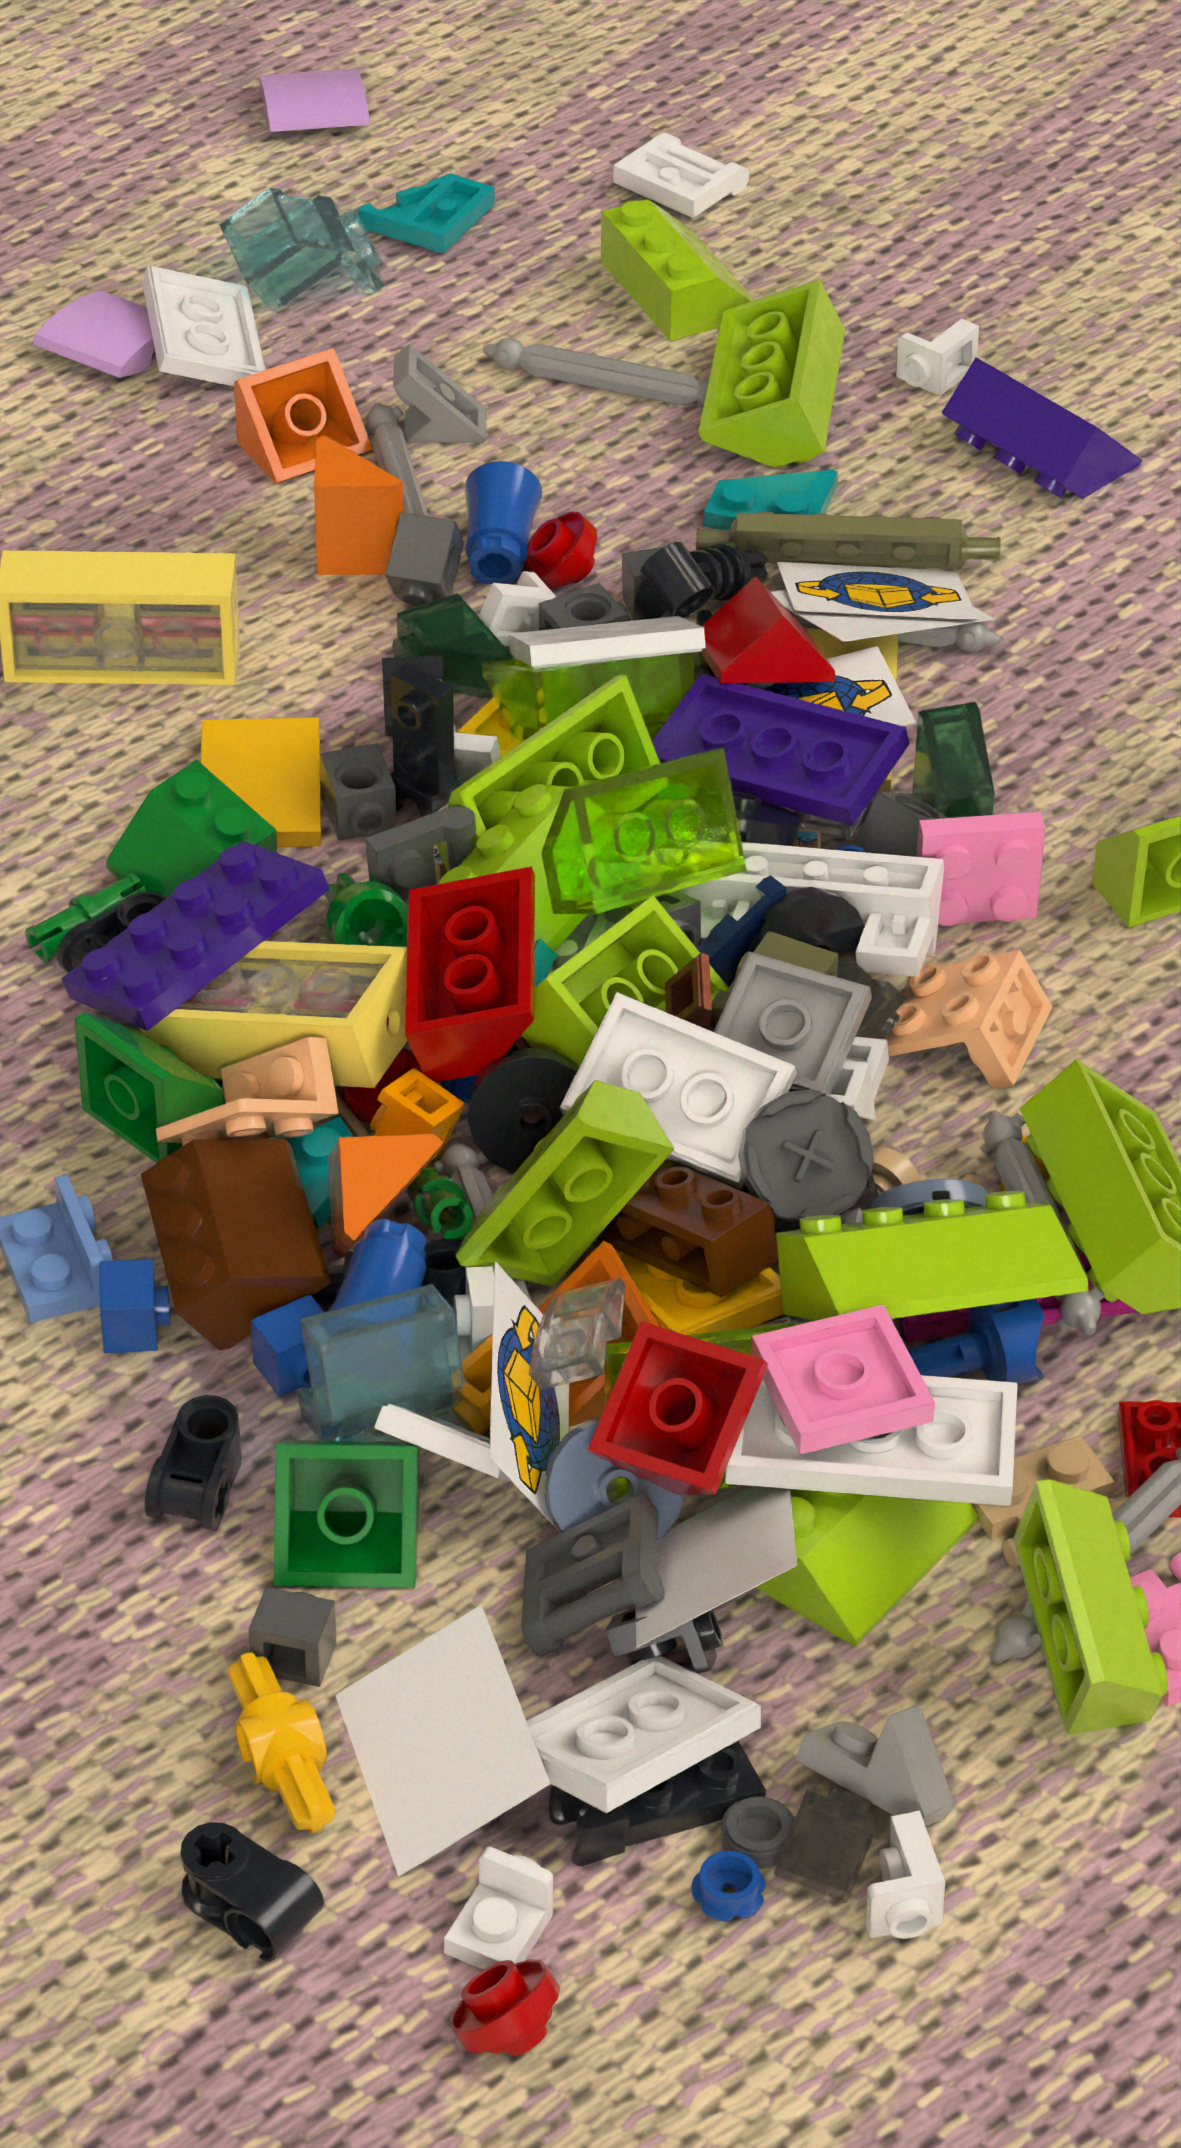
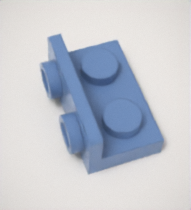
[0,1174,113,1323]

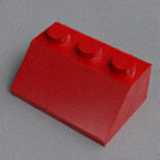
[405,866,535,1082]

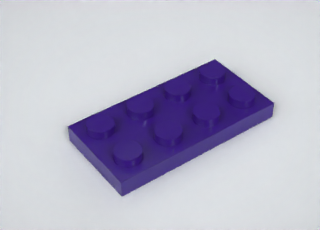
[652,674,910,826]
[61,841,330,1031]

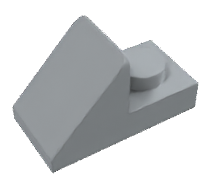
[393,344,486,443]
[795,1705,955,1827]

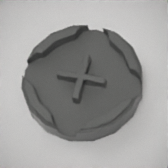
[738,1089,874,1225]

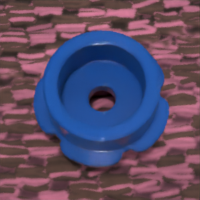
[691,1851,766,1922]

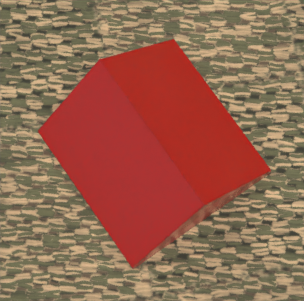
[700,576,835,683]
[588,1321,768,1495]

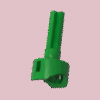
[324,873,408,947]

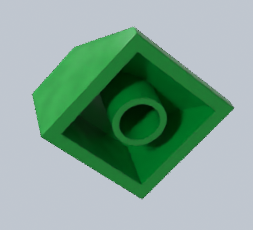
[106,759,277,898]
[74,1012,225,1163]
[274,1440,420,1588]

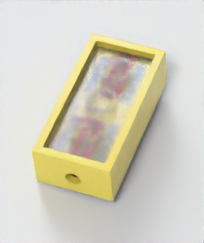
[0,550,240,685]
[139,941,407,1088]

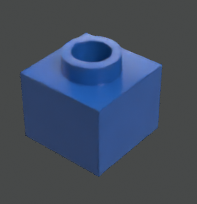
[99,1259,170,1354]
[251,1295,339,1397]

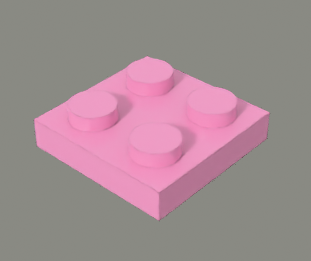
[916,812,1046,926]
[751,1305,935,1454]

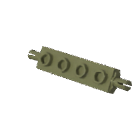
[696,512,1001,569]

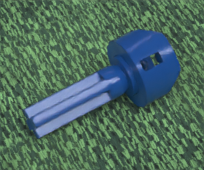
[908,1299,1045,1386]

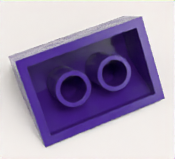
[942,357,1143,499]

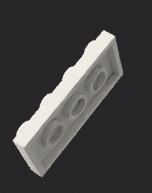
[725,1375,1017,1506]

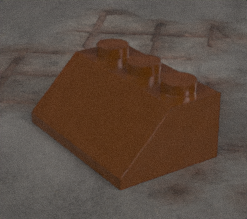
[141,1139,331,1350]

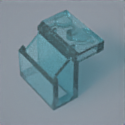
[219,188,386,311]
[297,1284,465,1441]

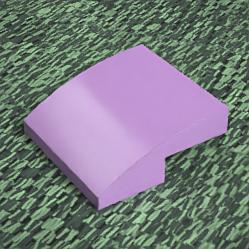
[259,68,370,132]
[33,290,155,378]

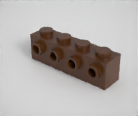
[595,1159,779,1298]

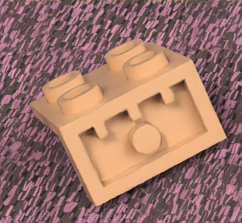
[879,949,1053,1089]
[156,1037,338,1146]

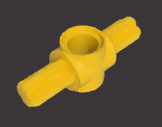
[228,1652,336,1834]

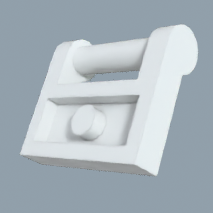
[613,132,749,218]

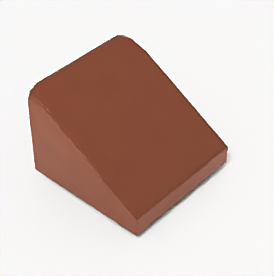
[665,953,712,1031]

